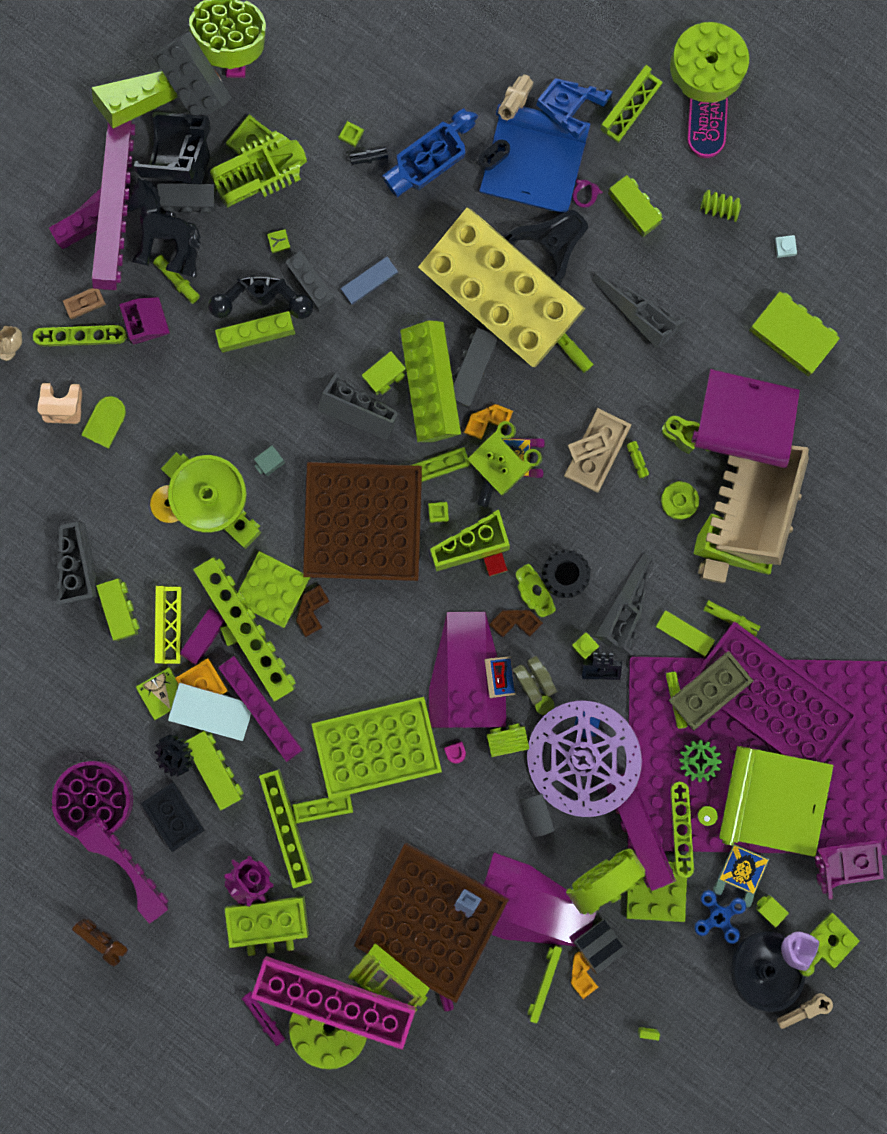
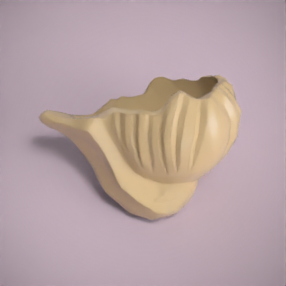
[0,326,22,361]

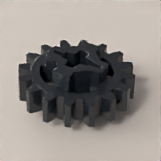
[155,734,194,777]

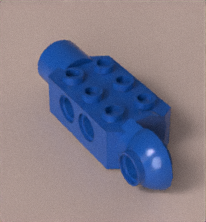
[382,108,478,197]

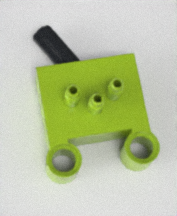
[468,421,542,508]

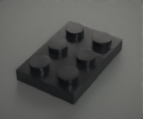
[141,782,205,852]

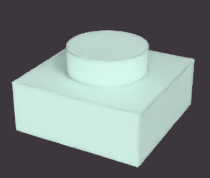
[775,235,797,258]

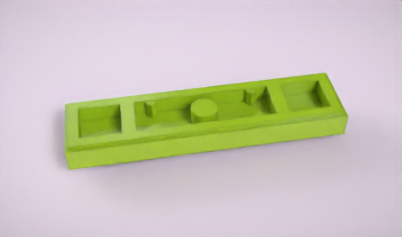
[527,944,562,1024]

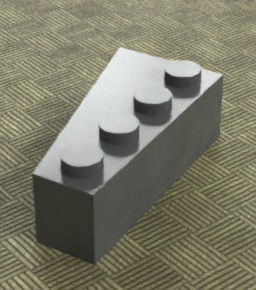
[56,522,100,606]

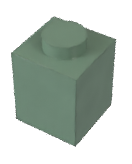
[254,445,285,476]

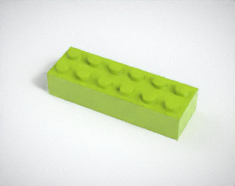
[400,320,461,442]

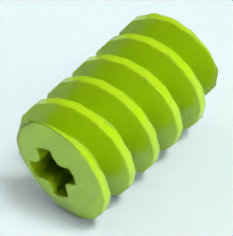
[699,190,741,222]

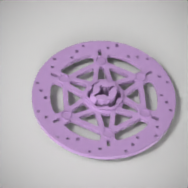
[527,701,642,817]

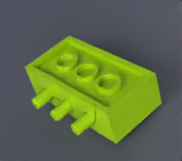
[225,896,309,956]

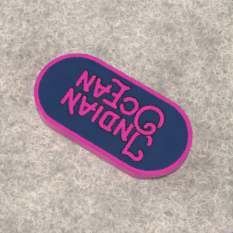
[687,98,728,158]

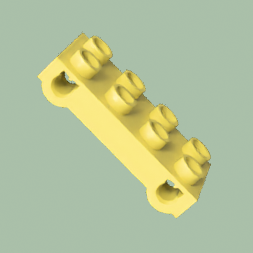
[418,208,586,367]

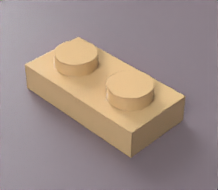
[568,431,611,464]

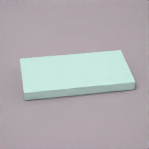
[168,683,251,741]

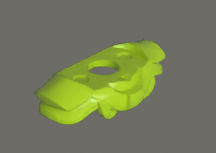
[516,564,556,617]

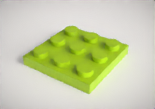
[238,551,311,628]
[626,862,687,922]

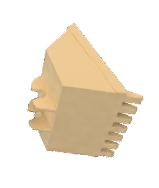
[706,446,809,565]

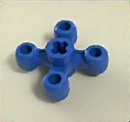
[694,890,746,944]

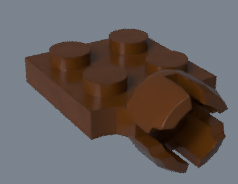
[71,919,128,967]

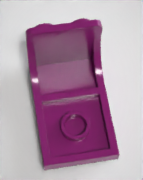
[815,840,884,900]

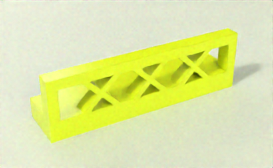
[155,586,182,664]

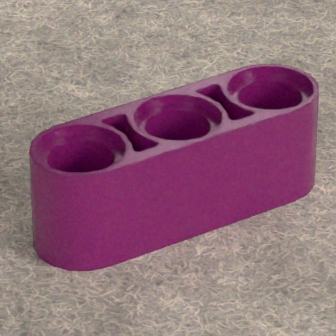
[180,608,225,665]

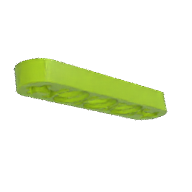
[33,325,127,347]
[670,782,694,878]

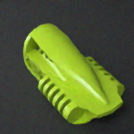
[210,131,307,208]

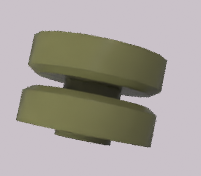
[512,656,557,706]

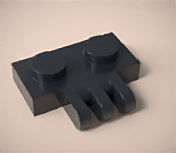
[582,652,622,680]

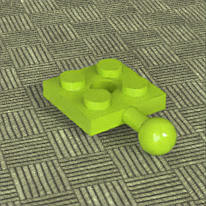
[799,912,860,976]

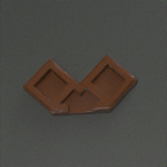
[296,585,330,637]
[489,610,543,638]

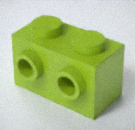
[362,351,406,395]

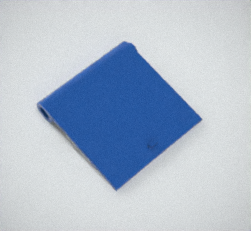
[479,104,591,213]

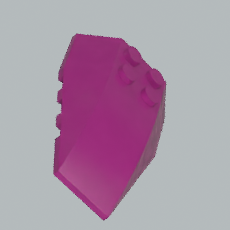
[429,612,506,728]
[483,853,597,946]

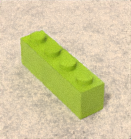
[215,311,296,353]
[184,731,244,811]

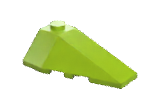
[693,514,773,575]

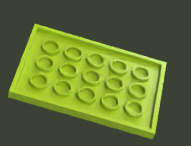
[312,697,442,799]

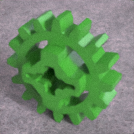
[678,740,722,782]

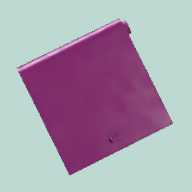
[691,369,800,468]

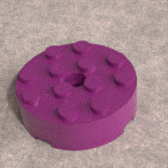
[52,761,133,838]

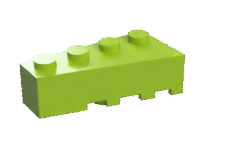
[92,71,178,128]
[430,509,510,572]

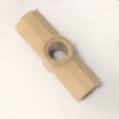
[498,75,533,121]

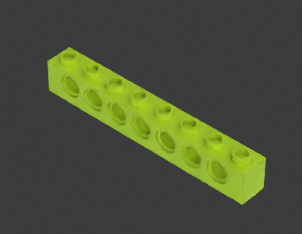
[193,557,296,702]

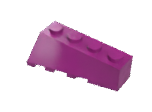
[49,188,101,250]

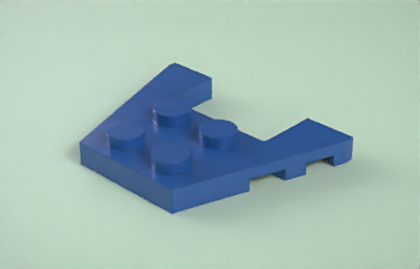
[537,78,612,139]

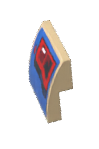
[485,657,516,698]

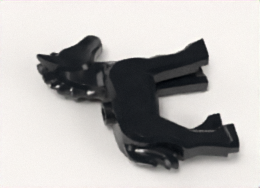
[125,178,201,278]

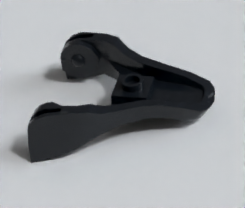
[503,210,588,286]

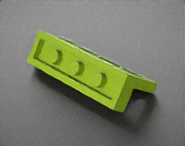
[600,65,663,143]

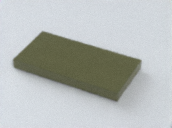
[668,651,753,731]

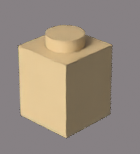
[698,559,729,584]

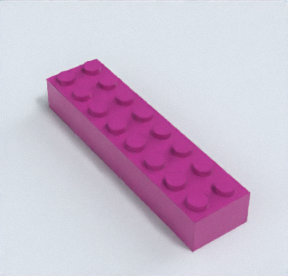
[251,956,416,1050]

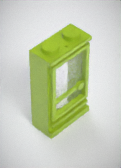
[348,943,430,1012]

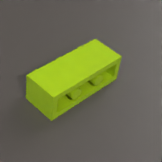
[608,175,663,237]
[96,579,140,641]

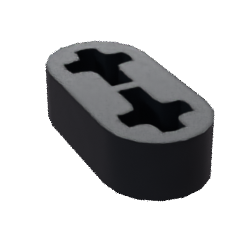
[479,139,510,171]

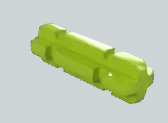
[627,441,649,478]

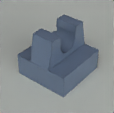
[454,889,481,918]

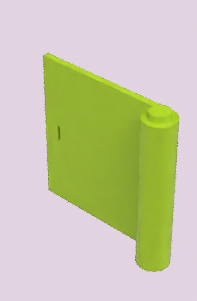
[719,746,834,857]

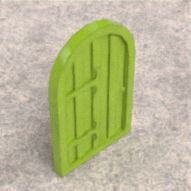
[81,396,126,449]

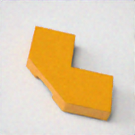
[464,404,513,440]
[571,951,598,999]

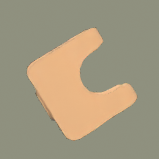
[37,383,82,424]

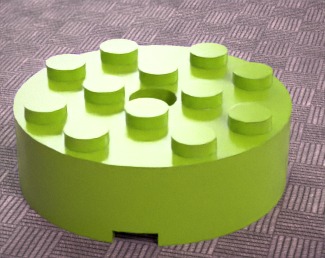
[189,0,266,69]
[670,22,749,103]
[566,849,645,915]
[289,1013,367,1069]

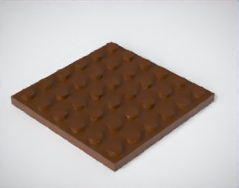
[303,462,422,581]
[354,843,509,1003]

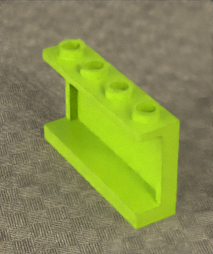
[749,292,840,377]

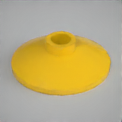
[150,485,179,523]

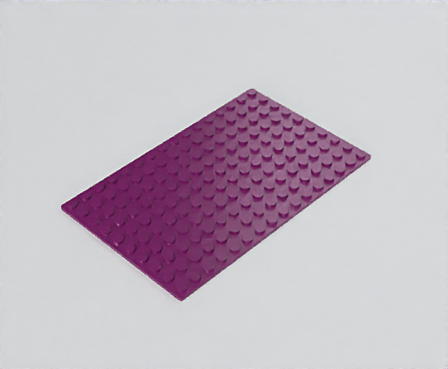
[627,657,887,855]

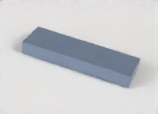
[341,257,398,305]

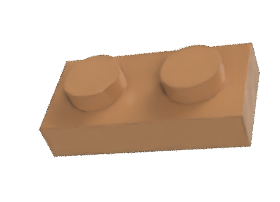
[63,288,106,320]

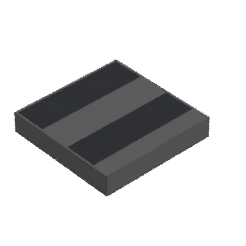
[573,919,627,974]

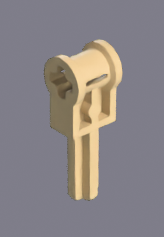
[777,993,833,1029]

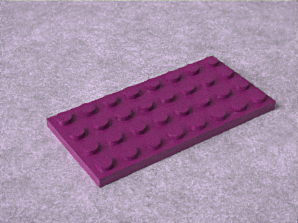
[688,621,859,763]

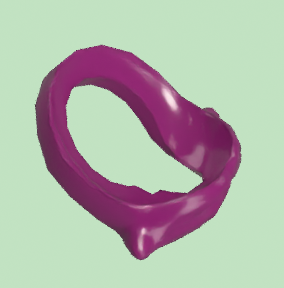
[572,180,603,208]

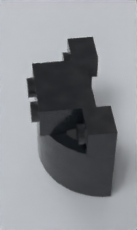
[134,112,211,185]

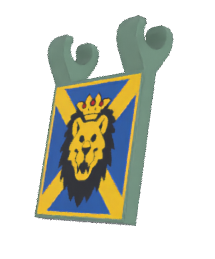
[713,844,770,907]

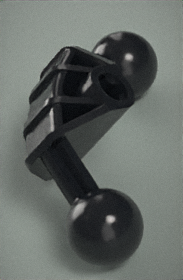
[208,275,313,319]

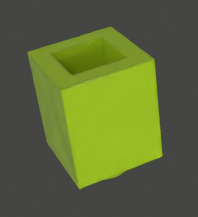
[571,632,599,660]
[756,895,789,927]

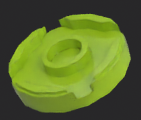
[661,481,699,520]

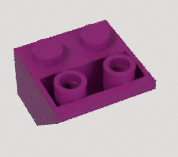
[119,297,170,345]

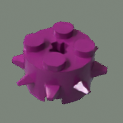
[224,856,273,907]

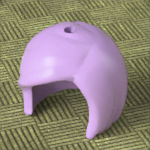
[781,932,819,971]

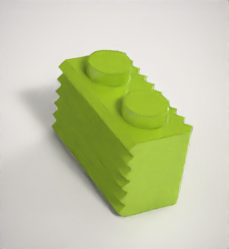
[487,723,529,757]

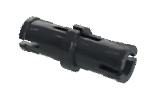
[349,146,389,166]

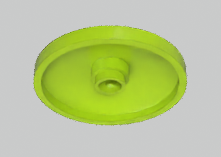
[168,455,247,533]

